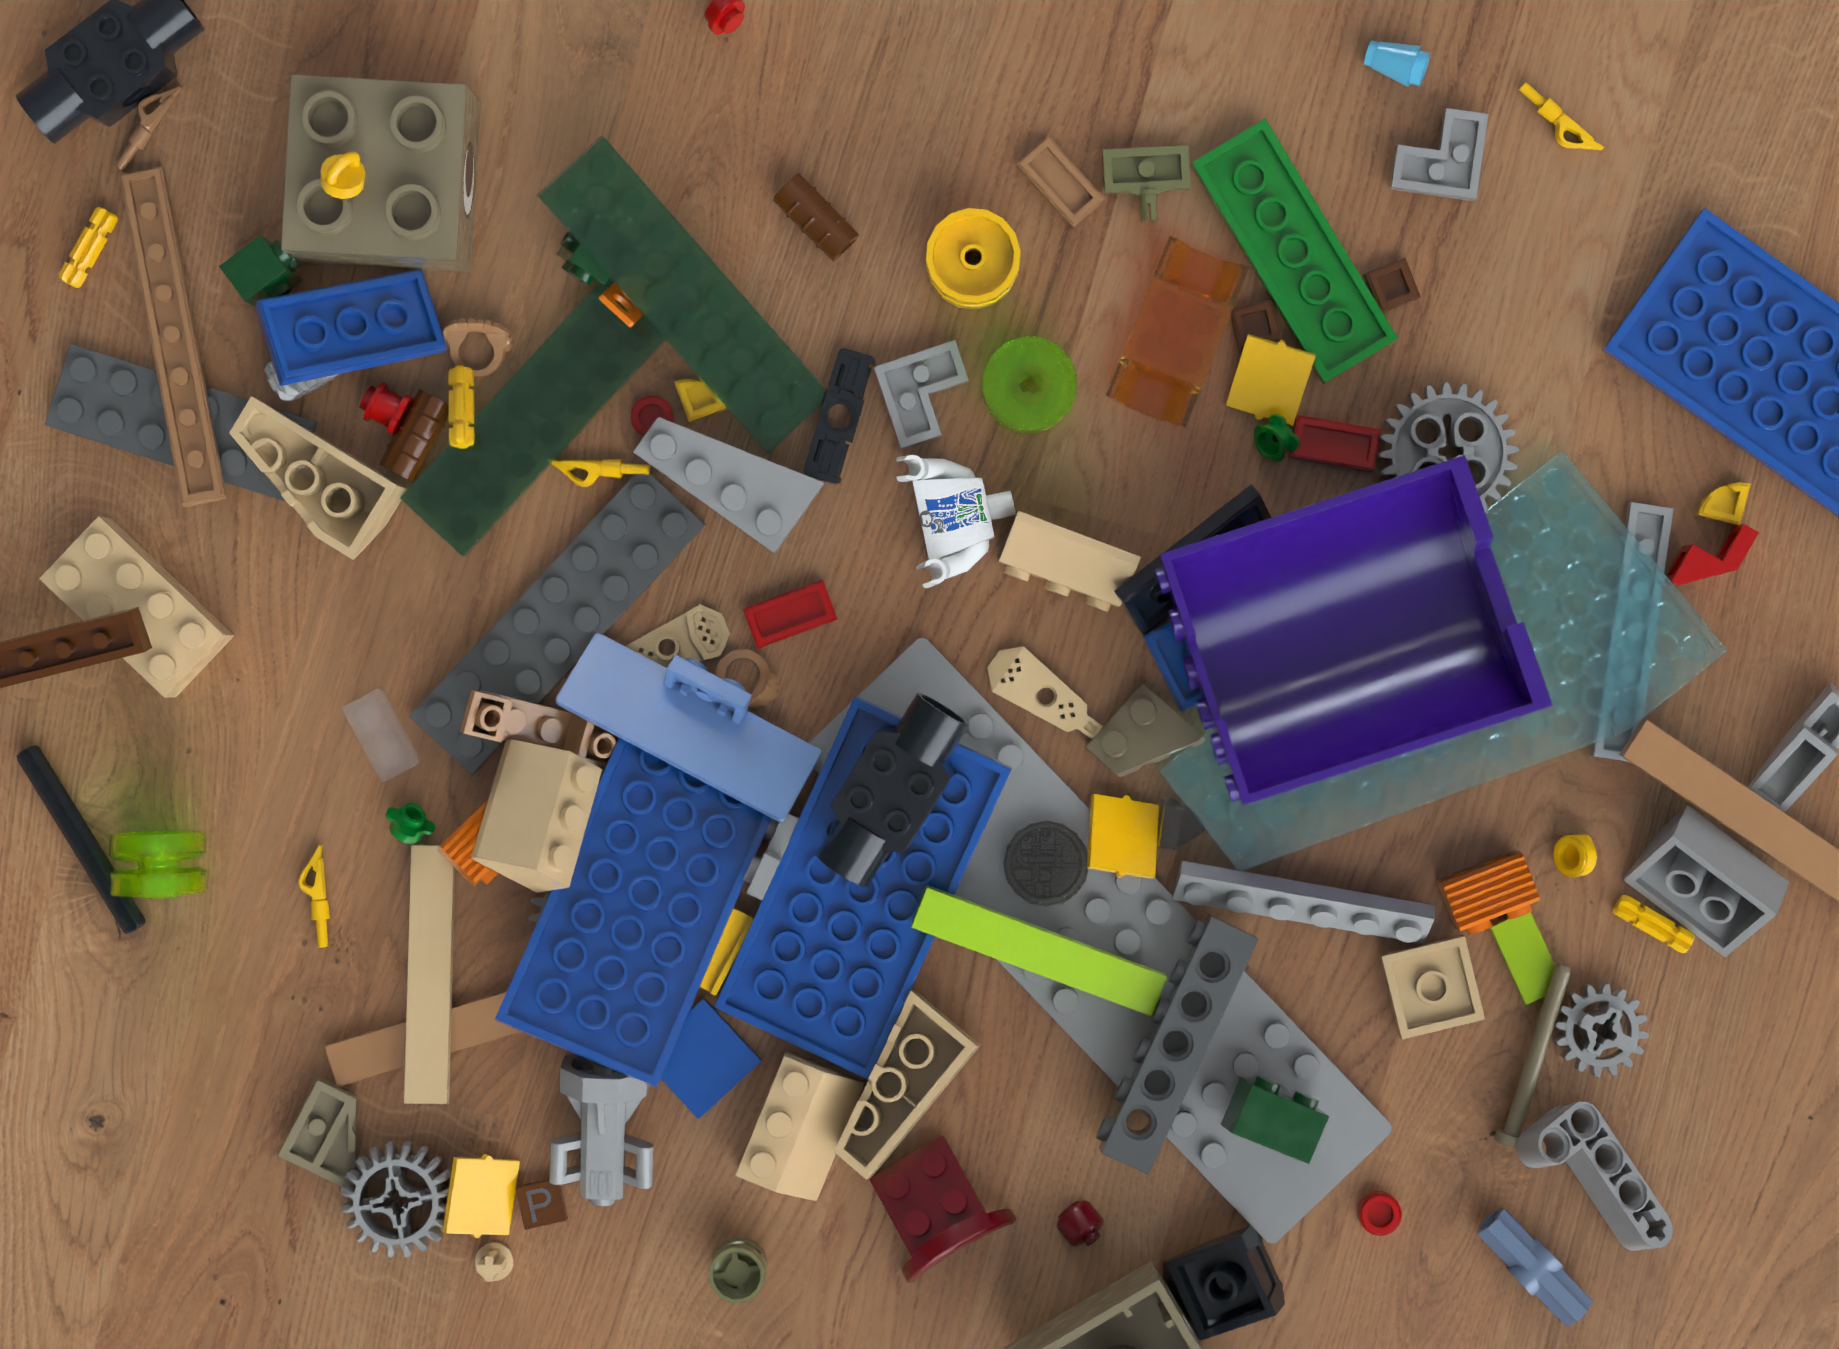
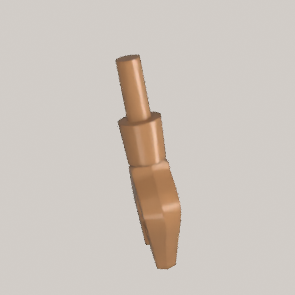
[114,86,183,171]

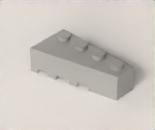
[633,417,825,553]

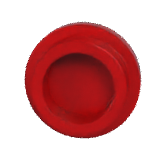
[704,0,745,35]

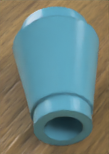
[1363,40,1431,87]

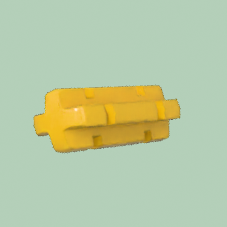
[59,207,118,288]
[448,365,475,449]
[1613,895,1695,953]

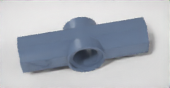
[1476,1207,1593,1327]

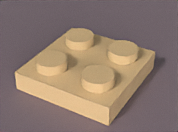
[1379,935,1485,1040]

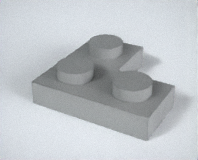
[1389,108,1489,201]
[874,340,969,449]
[743,812,800,900]

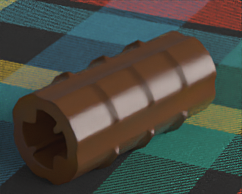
[773,173,859,261]
[379,389,449,482]

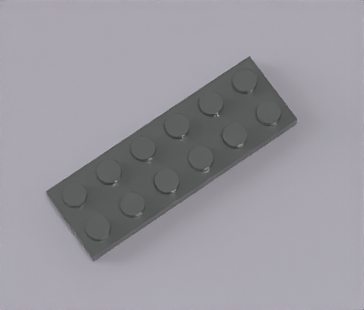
[45,344,318,501]

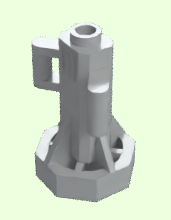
[549,1053,654,1206]

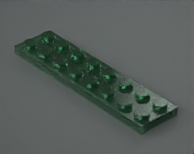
[536,136,827,454]
[400,247,697,557]

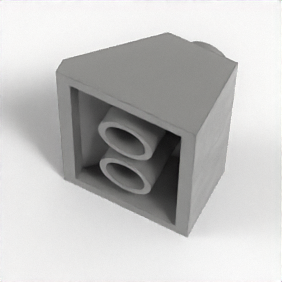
[1623,805,1790,957]

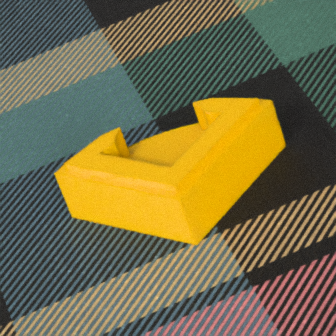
[674,379,729,423]
[1695,483,1750,525]

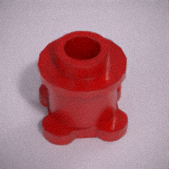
[359,382,413,436]

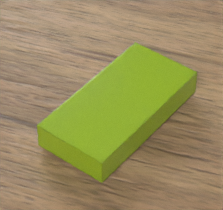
[1489,912,1555,1005]

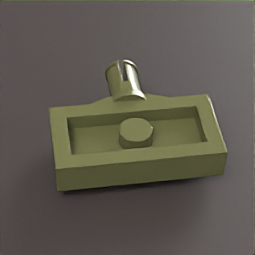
[1102,145,1191,222]

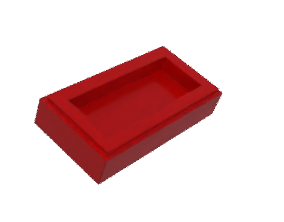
[1288,415,1382,472]
[743,579,838,649]

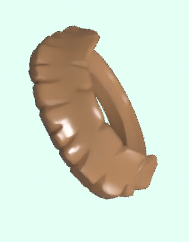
[442,317,514,378]
[715,649,780,712]

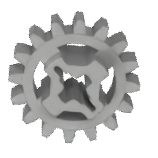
[1553,982,1649,1077]

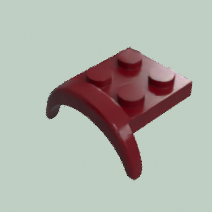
[869,1136,1016,1283]

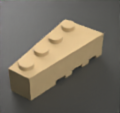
[834,990,981,1180]

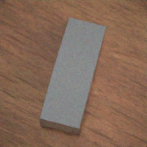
[1747,682,1839,813]

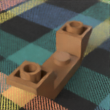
[460,690,619,767]

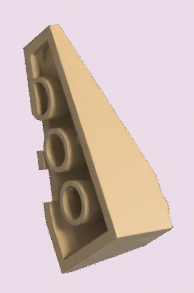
[229,396,408,560]

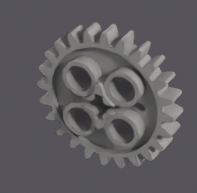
[1377,382,1519,511]

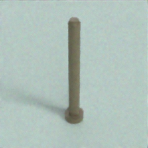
[1494,963,1571,1148]

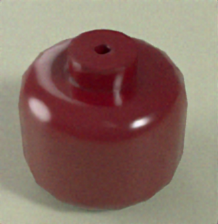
[1057,1200,1104,1247]

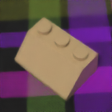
[998,511,1141,612]
[471,739,602,893]
[735,1050,865,1201]

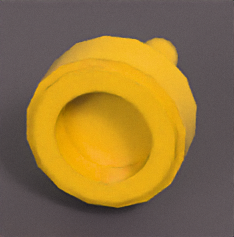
[320,151,365,199]
[1553,834,1597,877]

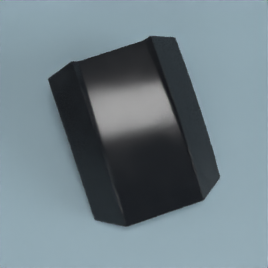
[1163,1225,1285,1341]

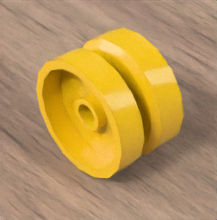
[926,208,1021,309]

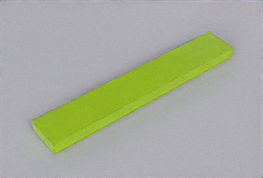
[910,885,1167,1016]

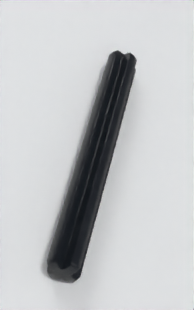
[17,746,145,934]

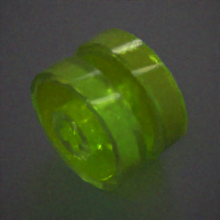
[982,337,1077,435]
[109,830,207,899]

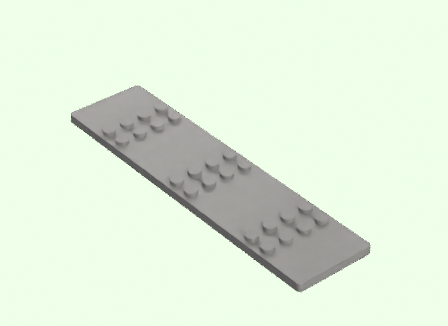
[809,638,1392,1243]

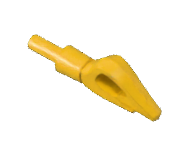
[1519,82,1604,150]
[549,459,650,487]
[298,844,331,948]

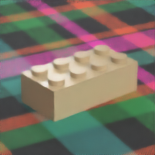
[39,516,235,698]

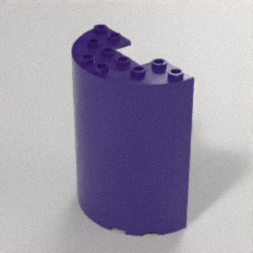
[1155,455,1553,806]

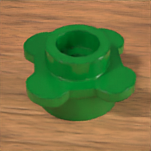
[1254,414,1300,462]
[385,803,436,844]

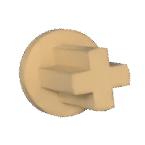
[475,1242,514,1282]

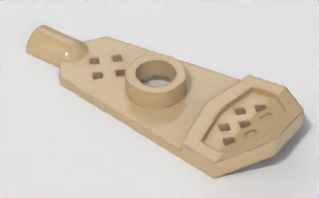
[625,604,731,668]
[987,646,1103,739]

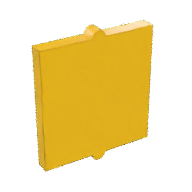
[1225,334,1316,426]
[1087,794,1159,879]
[442,1154,520,1238]

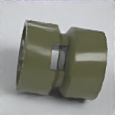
[709,1237,767,1303]

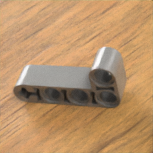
[1516,1102,1673,1251]

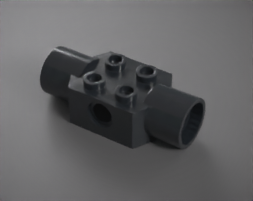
[15,0,205,144]
[816,692,969,887]

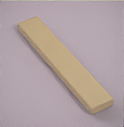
[404,845,455,1104]

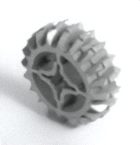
[341,1141,451,1258]

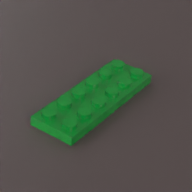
[1191,118,1398,384]

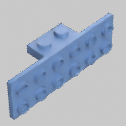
[556,633,822,822]

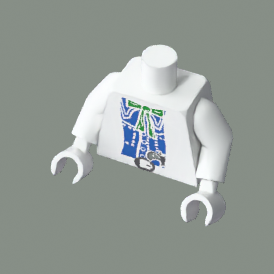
[896,455,1016,588]

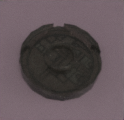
[1003,820,1088,907]

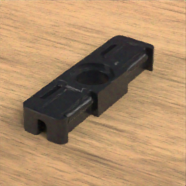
[804,348,875,485]

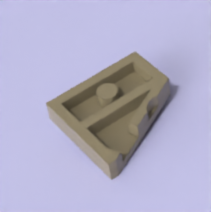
[1086,684,1206,778]
[278,1077,357,1188]

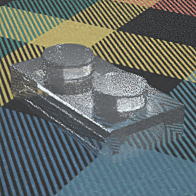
[341,688,422,783]

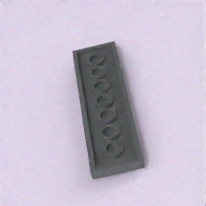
[409,473,706,775]

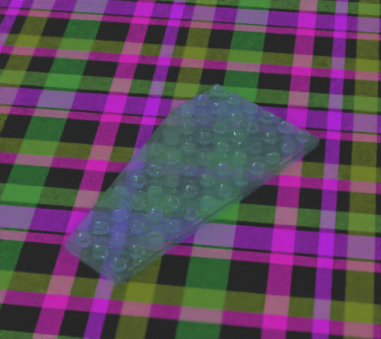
[1159,451,1728,871]

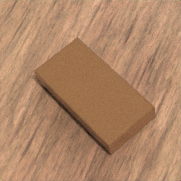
[1016,135,1105,229]

